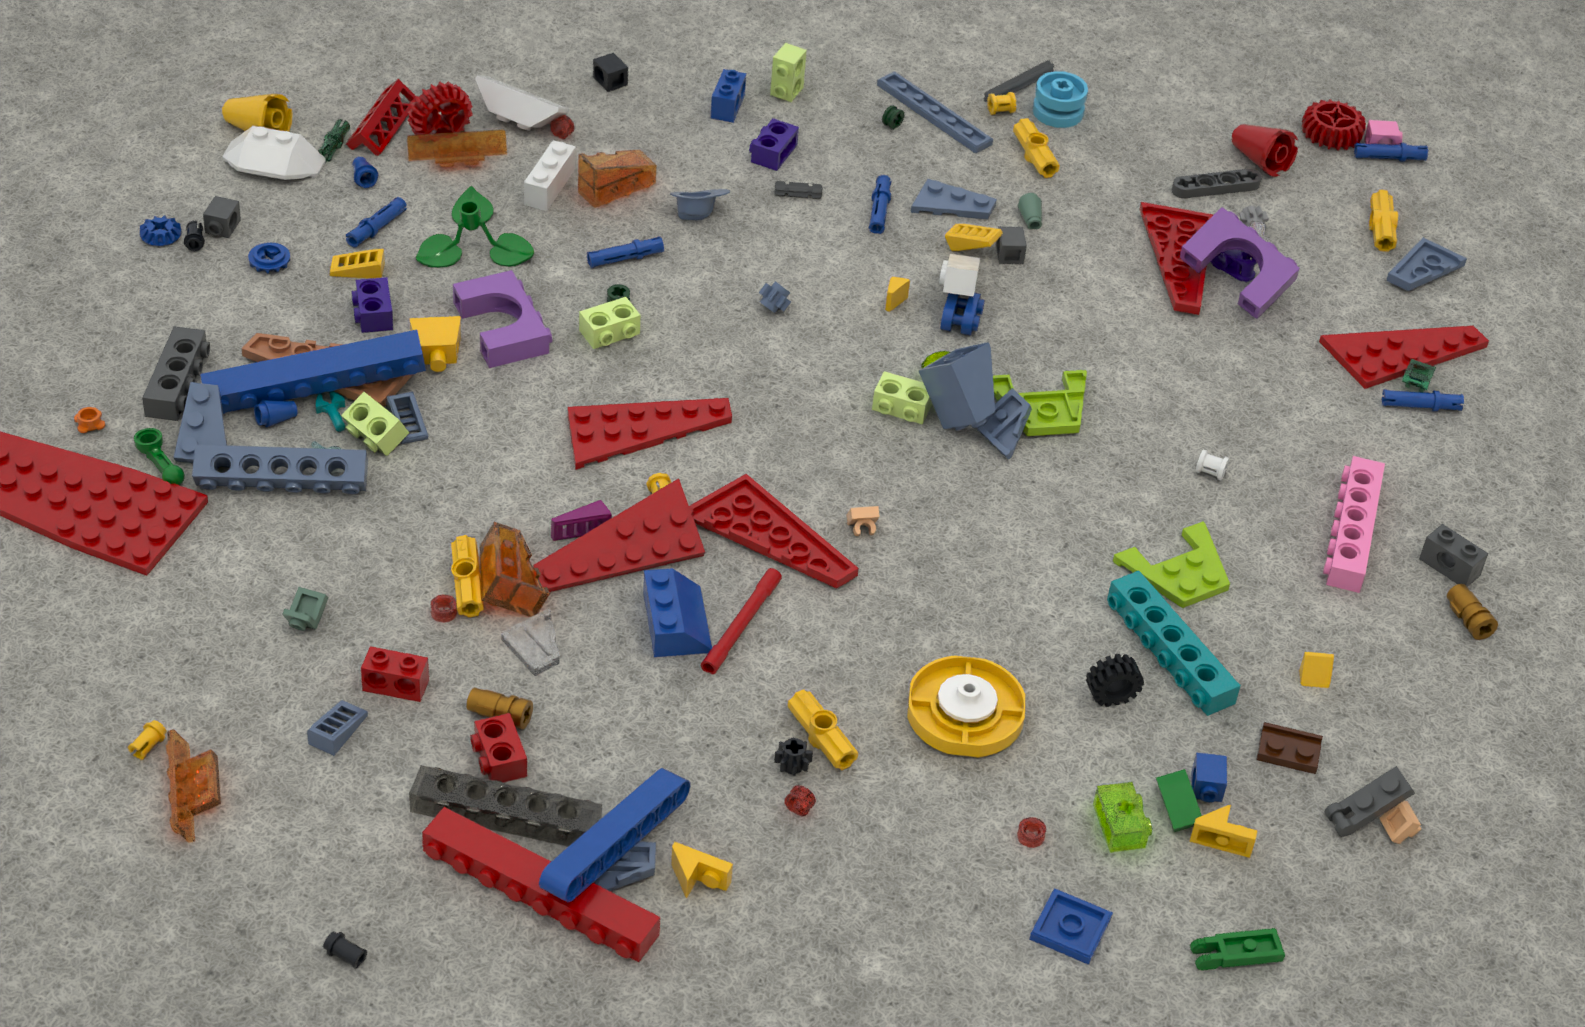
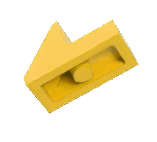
[1189,805,1258,858]
[671,842,733,898]

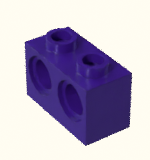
[749,118,799,171]
[351,277,393,333]

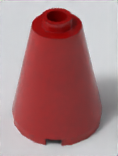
[1232,124,1298,177]

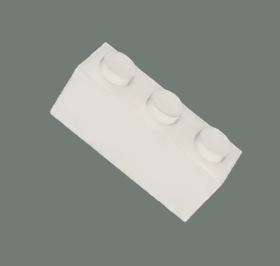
[524,140,576,211]
[939,254,980,297]

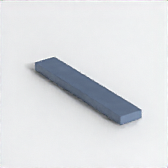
[877,71,993,154]

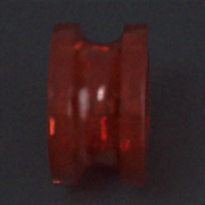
[550,115,575,139]
[430,594,457,623]
[784,785,816,816]
[1017,817,1046,848]

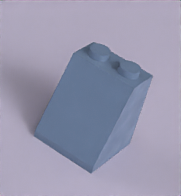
[918,342,995,431]

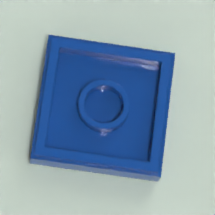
[1029,888,1113,965]

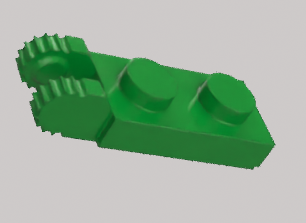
[1190,928,1285,971]

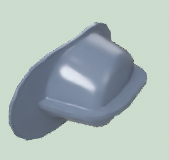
[670,189,730,220]

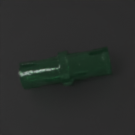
[318,119,350,162]

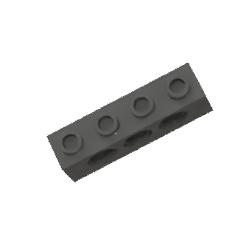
[142,326,210,421]

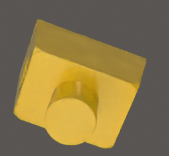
[410,316,461,372]

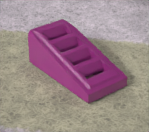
[551,500,612,541]

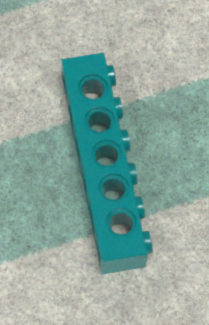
[1107,570,1241,716]

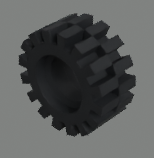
[1086,654,1144,707]

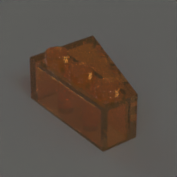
[578,149,657,208]
[480,522,550,618]

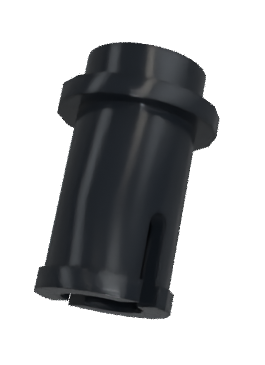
[184,221,205,251]
[323,931,368,969]

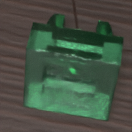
[1402,359,1436,392]

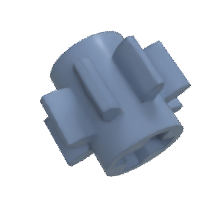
[758,281,791,313]

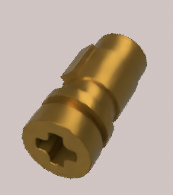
[1447,584,1498,640]
[466,687,533,729]

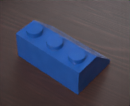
[643,568,712,657]

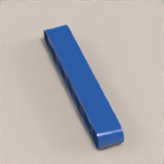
[539,768,691,902]

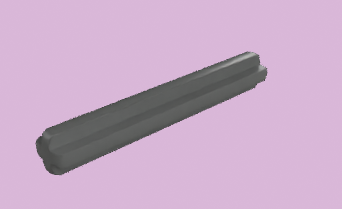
[983,60,1055,102]

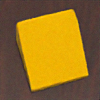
[885,276,910,312]
[1299,652,1334,688]

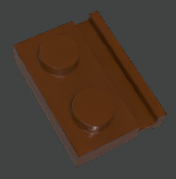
[1256,722,1323,774]

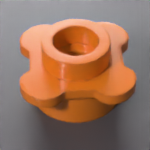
[74,407,105,433]

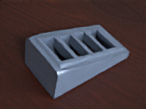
[386,392,429,444]
[307,700,368,756]

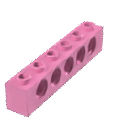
[1323,456,1385,593]

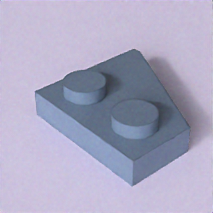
[975,388,1032,459]
[593,842,656,891]

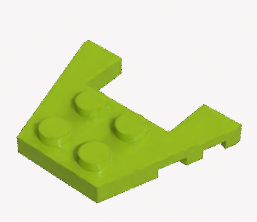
[993,370,1087,436]
[1113,521,1230,608]

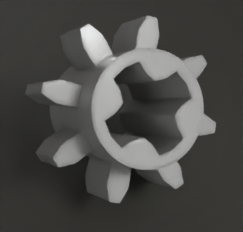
[1238,206,1269,235]

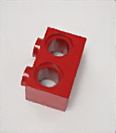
[361,646,429,702]
[470,713,527,785]

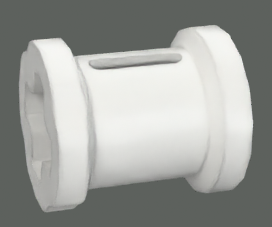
[1195,449,1229,481]

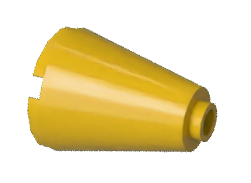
[222,93,293,132]

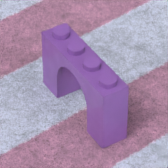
[1180,207,1300,319]
[453,270,552,368]

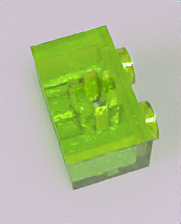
[1093,782,1152,853]

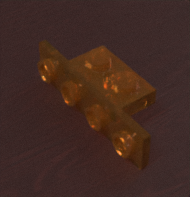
[407,129,507,167]
[166,729,221,842]

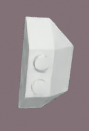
[475,75,570,131]
[223,126,326,180]

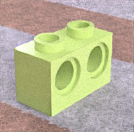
[770,43,807,102]
[579,297,641,349]
[872,371,932,424]
[341,392,409,456]

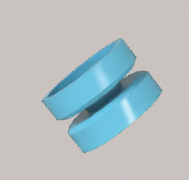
[1033,71,1088,128]

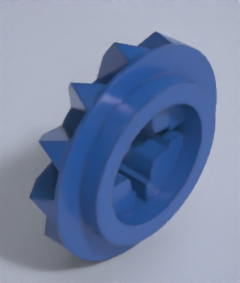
[140,215,182,246]
[248,242,291,274]

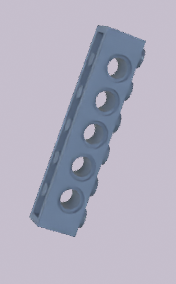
[192,444,368,494]

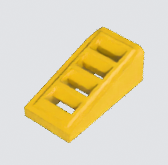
[945,224,1003,252]
[330,249,385,279]

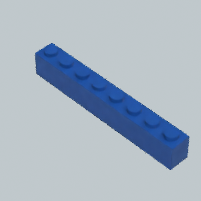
[200,330,426,414]

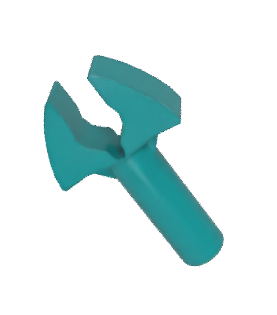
[315,391,346,432]

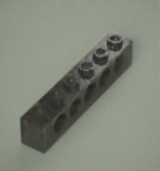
[409,765,602,847]

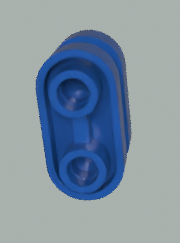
[940,293,985,335]

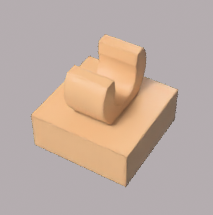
[846,506,880,536]
[1379,800,1421,844]

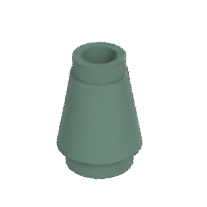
[1018,193,1042,229]

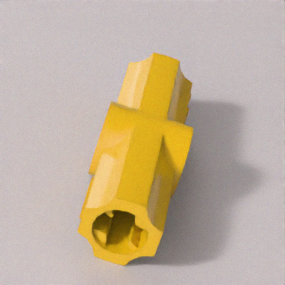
[1013,118,1060,178]
[1369,190,1398,252]
[451,535,484,618]
[788,689,858,771]

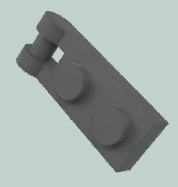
[1324,766,1415,837]

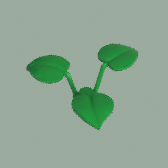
[415,186,534,268]

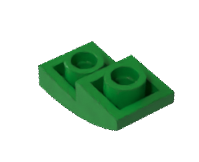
[1156,769,1202,832]

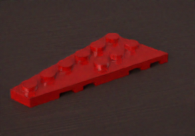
[1139,202,1214,315]
[1319,325,1489,389]
[689,474,859,589]

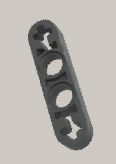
[1172,169,1262,198]

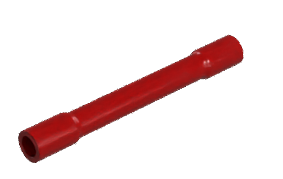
[701,568,782,675]

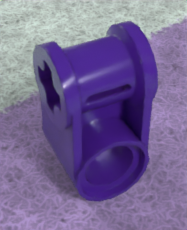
[1211,250,1257,282]

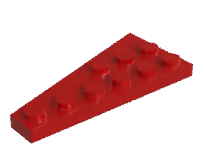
[567,398,732,470]
[532,478,705,594]

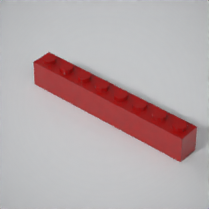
[422,807,661,962]

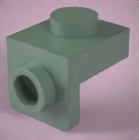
[282,587,328,631]

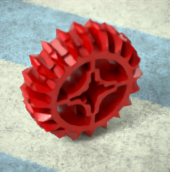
[407,81,473,143]
[1302,99,1366,151]

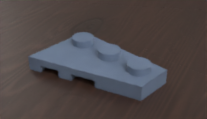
[911,179,997,219]
[1386,238,1467,291]
[173,382,230,468]

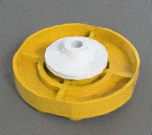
[907,655,1025,757]

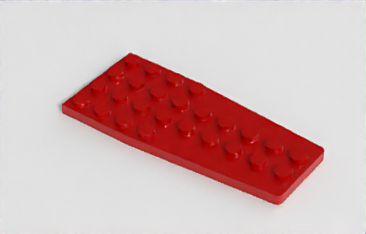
[0,431,208,576]

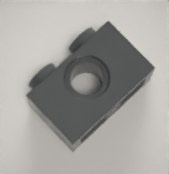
[1419,524,1489,587]

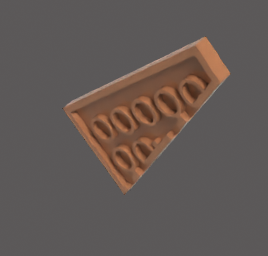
[242,333,414,407]

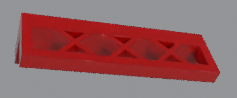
[346,79,416,156]

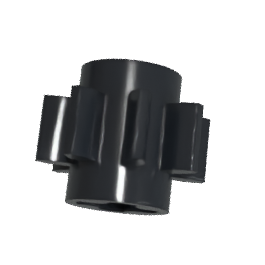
[774,737,813,776]

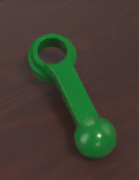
[134,428,185,485]

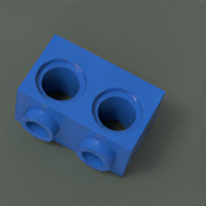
[710,69,747,123]

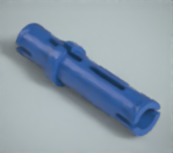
[1354,143,1428,162]
[869,175,892,234]
[346,197,407,247]
[586,236,664,268]
[1381,389,1464,412]

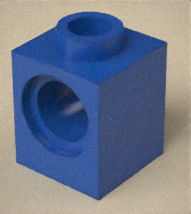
[1191,752,1227,802]

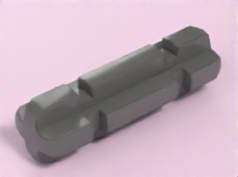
[774,181,823,199]

